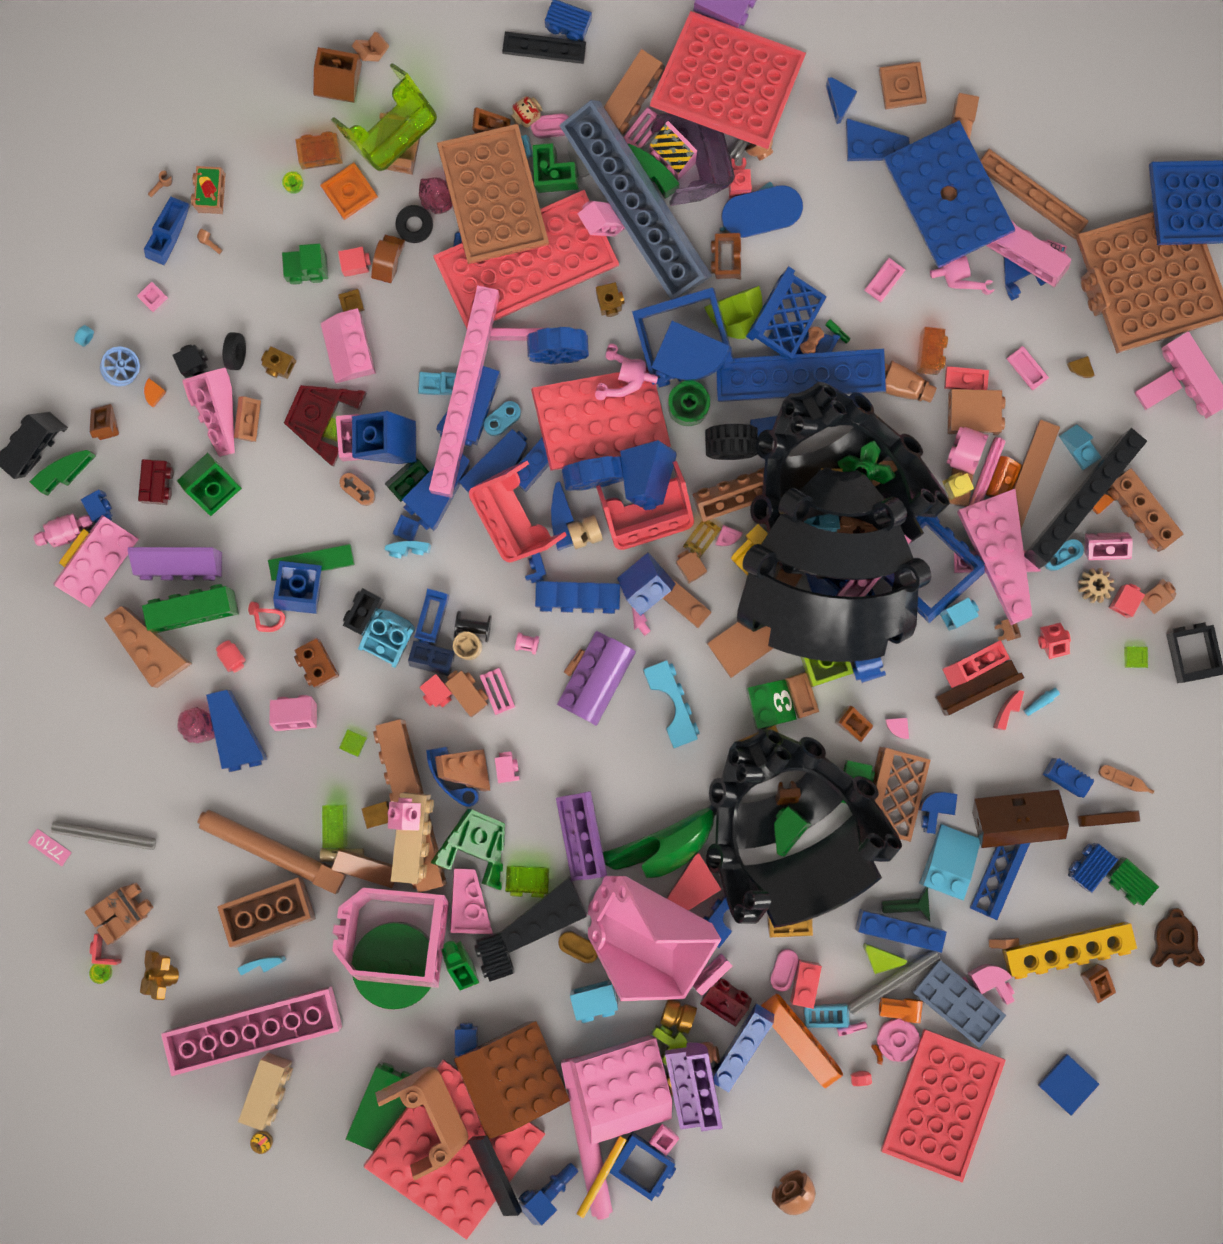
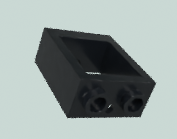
[1166,622,1223,684]

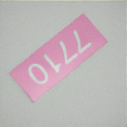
[28,829,72,866]

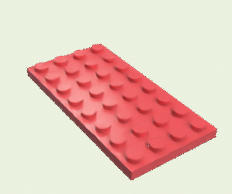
[433,190,619,329]

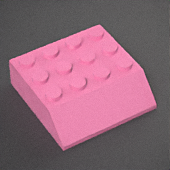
[569,1035,672,1145]

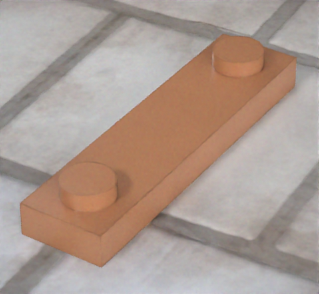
[662,579,712,628]

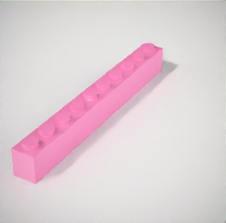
[429,285,500,498]

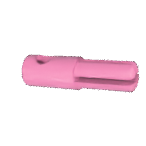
[837,1021,867,1037]

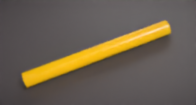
[576,1136,627,1218]

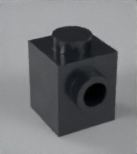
[172,344,208,378]

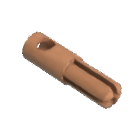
[564,649,585,676]

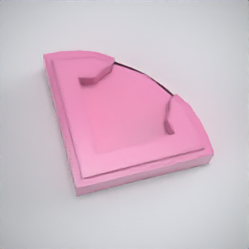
[715,525,743,546]
[885,718,909,739]

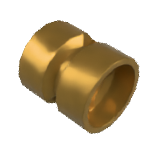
[660,999,697,1034]

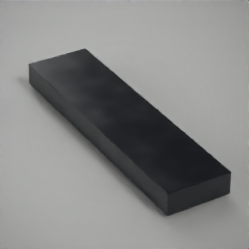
[502,31,586,64]
[468,1135,522,1216]

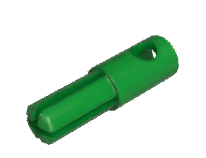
[825,319,851,344]

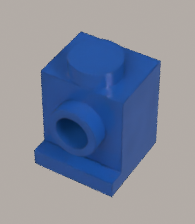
[81,490,112,523]

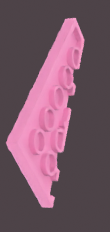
[957,489,1032,625]

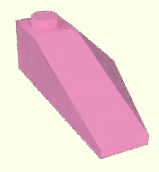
[182,368,235,457]

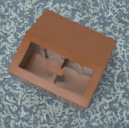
[313,47,362,103]

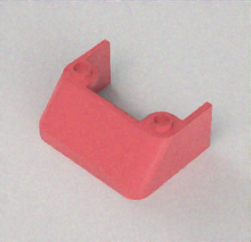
[469,461,567,563]
[596,461,694,550]

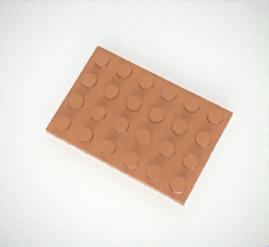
[437,124,549,264]

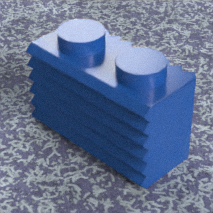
[545,0,592,41]
[1043,758,1094,798]
[1068,843,1118,893]

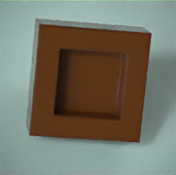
[775,781,801,805]

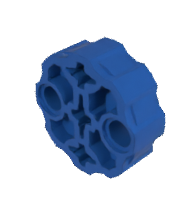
[527,327,589,365]
[562,456,624,491]

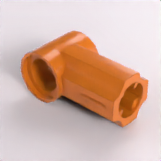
[879,997,923,1023]

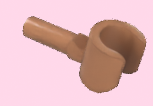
[148,171,172,197]
[197,229,223,254]

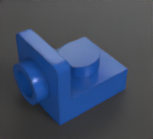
[525,552,547,584]

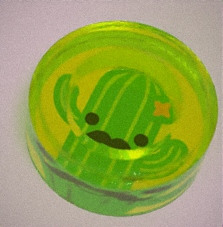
[282,171,304,194]
[89,964,112,984]

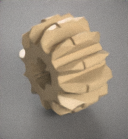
[1078,568,1115,603]

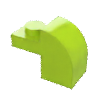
[652,1025,688,1065]

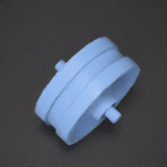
[100,346,140,387]

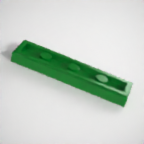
[268,544,355,581]

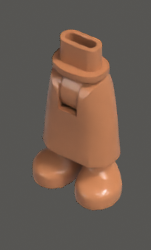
[883,361,937,403]

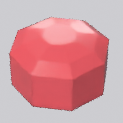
[850,1071,872,1086]

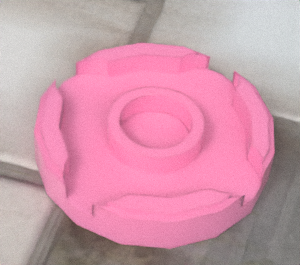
[877,1018,920,1062]

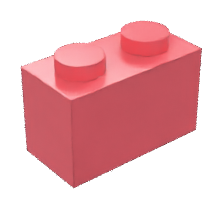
[790,959,822,1009]

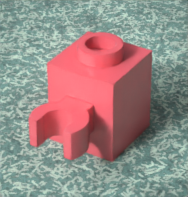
[728,158,752,198]

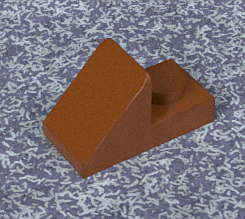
[472,107,511,134]
[89,404,119,440]

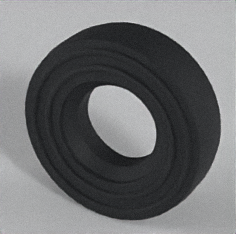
[395,205,433,243]
[222,332,246,370]

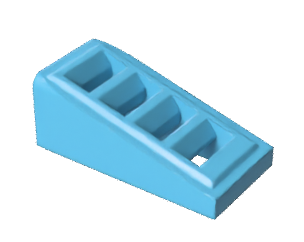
[804,1003,850,1028]

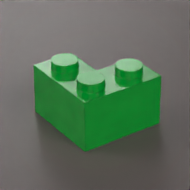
[532,143,579,193]
[282,243,328,285]

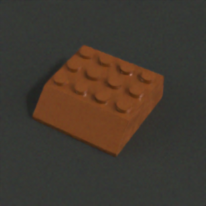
[454,1021,570,1139]

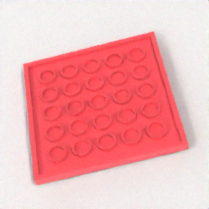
[650,11,806,149]
[364,1059,545,1240]

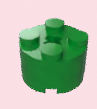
[668,381,710,426]

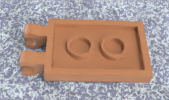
[707,622,774,678]

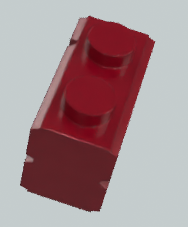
[138,459,174,505]

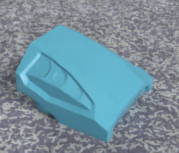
[358,609,415,668]

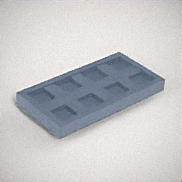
[912,959,1006,1048]

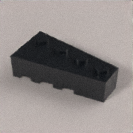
[500,876,587,953]

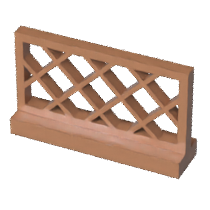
[873,747,931,842]

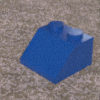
[617,552,676,616]
[273,561,322,614]

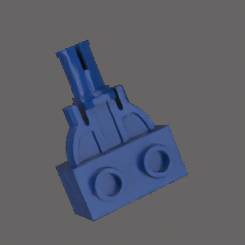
[518,1163,579,1226]

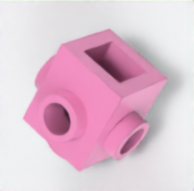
[388,798,421,830]

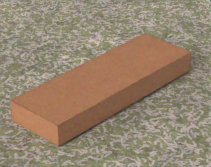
[332,848,395,888]

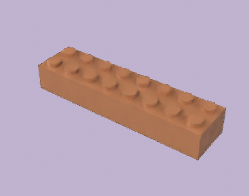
[373,719,447,893]

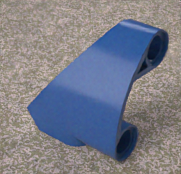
[426,747,479,807]

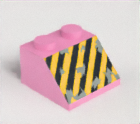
[649,121,697,180]

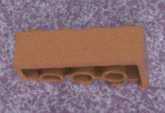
[104,606,192,688]

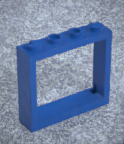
[632,287,735,388]
[882,516,985,623]

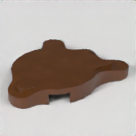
[1150,908,1205,967]

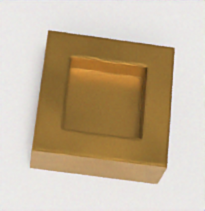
[338,289,365,312]

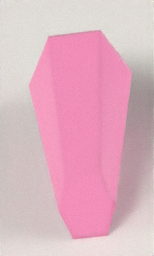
[632,607,651,636]

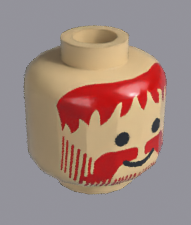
[511,96,542,128]

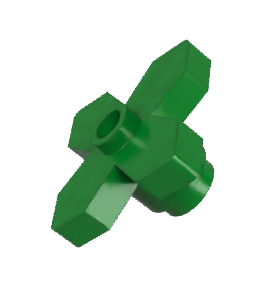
[838,441,895,484]

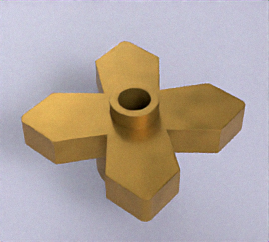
[140,950,179,1000]

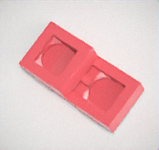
[993,690,1024,730]

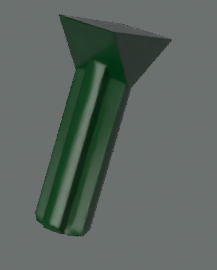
[881,886,930,922]

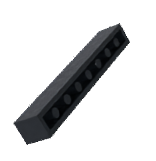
[1024,427,1147,569]

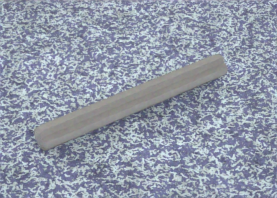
[51,822,156,850]
[848,950,940,1015]

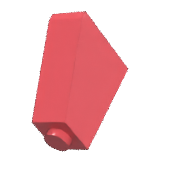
[667,853,722,911]

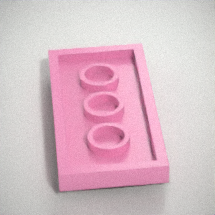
[53,515,139,607]

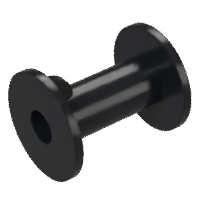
[454,611,492,643]

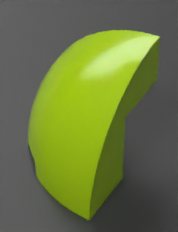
[704,286,763,339]

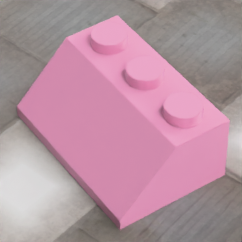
[321,308,376,383]

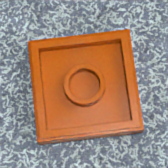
[320,162,378,220]

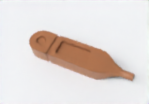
[1098,765,1154,794]

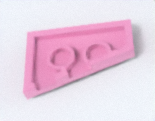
[450,868,493,934]

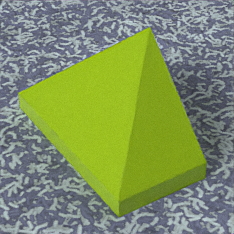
[863,943,907,974]

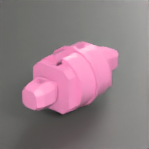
[33,513,93,547]

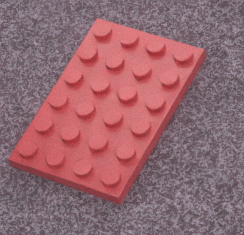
[531,367,671,471]
[881,1029,1006,1183]

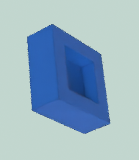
[393,515,421,541]

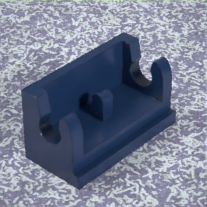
[408,641,455,676]

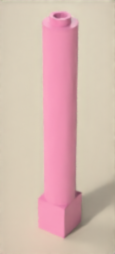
[561,1056,613,1220]

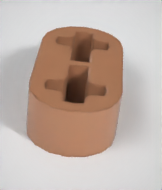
[339,473,375,506]

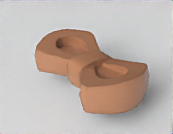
[799,327,824,354]

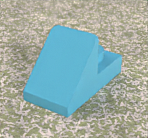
[1059,424,1102,470]

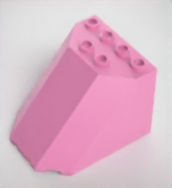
[588,876,721,1001]

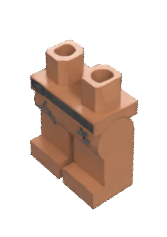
[85,883,154,945]

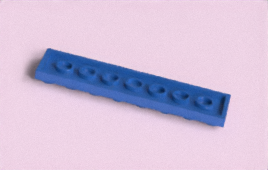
[716,349,886,402]

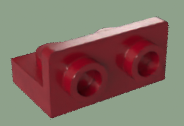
[700,978,752,1027]

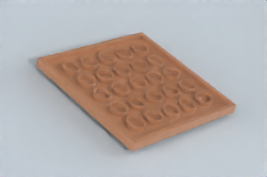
[1076,212,1223,354]

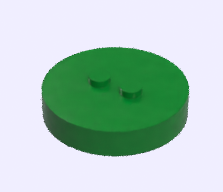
[351,922,431,1010]

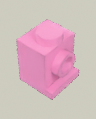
[495,751,520,783]

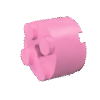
[947,427,989,475]

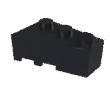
[0,412,68,479]

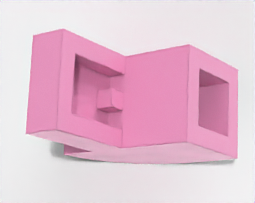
[968,964,1015,1005]

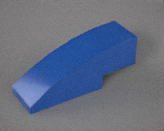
[144,196,190,266]
[551,481,574,551]

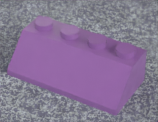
[128,547,222,581]

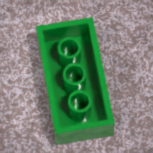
[142,584,239,633]

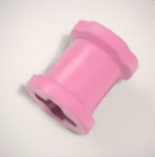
[515,632,540,655]

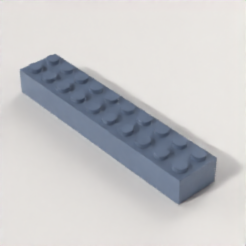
[559,100,712,300]

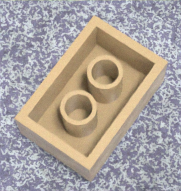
[238,1053,293,1131]

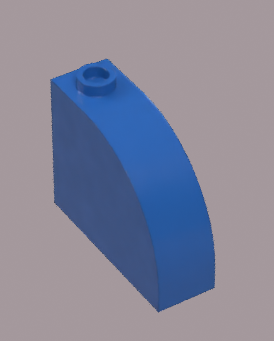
[651,321,732,381]

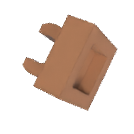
[994,619,1021,641]

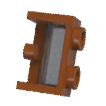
[711,233,741,280]

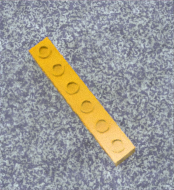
[1002,922,1137,979]

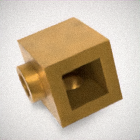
[596,282,625,317]
[261,346,296,379]

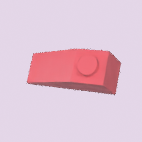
[942,640,1010,688]

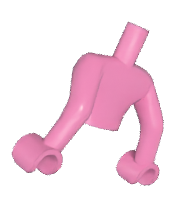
[930,256,995,295]
[595,344,658,400]

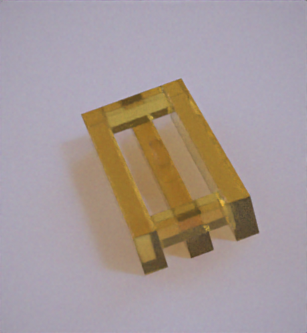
[683,520,721,558]

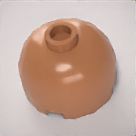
[772,1170,816,1215]

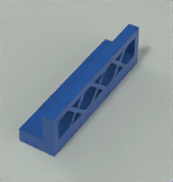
[970,843,1030,920]

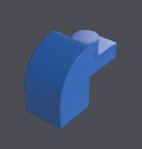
[919,792,958,834]

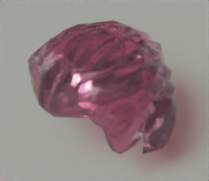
[419,177,453,214]
[177,707,215,744]

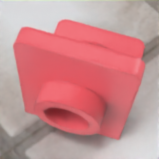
[90,933,121,965]

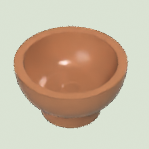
[745,138,773,161]

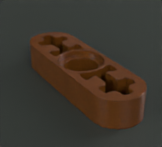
[1078,810,1140,827]

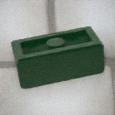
[385,457,429,502]

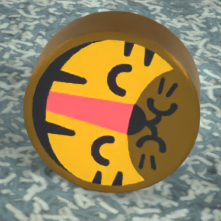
[250,1131,273,1154]

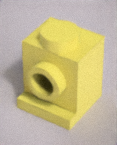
[942,472,974,500]

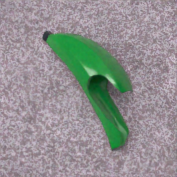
[603,804,717,878]

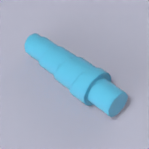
[1024,688,1060,716]

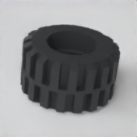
[705,424,758,460]

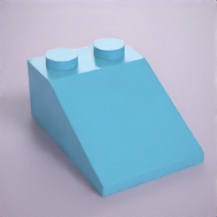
[919,824,980,901]

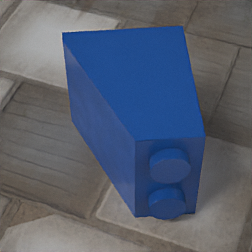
[352,411,416,464]
[620,440,677,510]

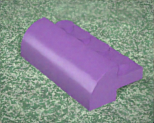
[557,631,636,726]
[556,791,607,881]
[665,1042,723,1132]

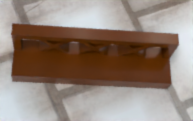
[935,660,1025,716]

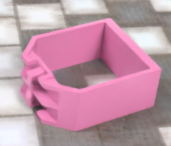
[332,888,449,988]

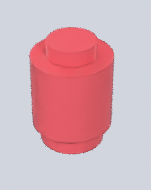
[216,640,246,673]

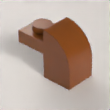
[371,235,405,283]

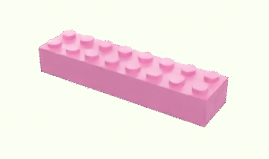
[161,986,342,1076]

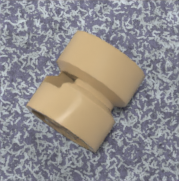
[567,515,603,550]
[453,632,482,660]

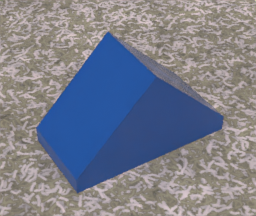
[825,77,857,124]

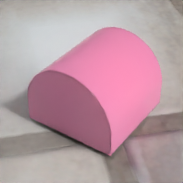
[649,1124,679,1156]

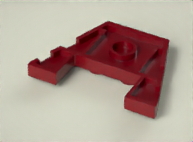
[284,385,367,467]

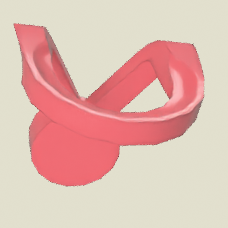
[248,602,285,632]

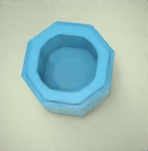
[74,325,94,347]

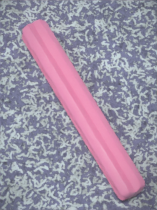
[969,437,1005,506]

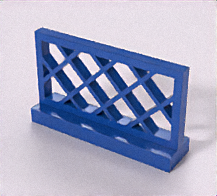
[746,266,827,361]

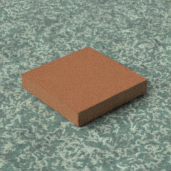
[879,62,927,110]

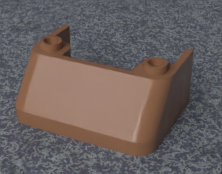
[375,1067,468,1181]

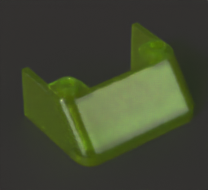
[331,63,437,171]

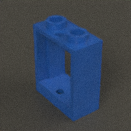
[609,1132,676,1201]

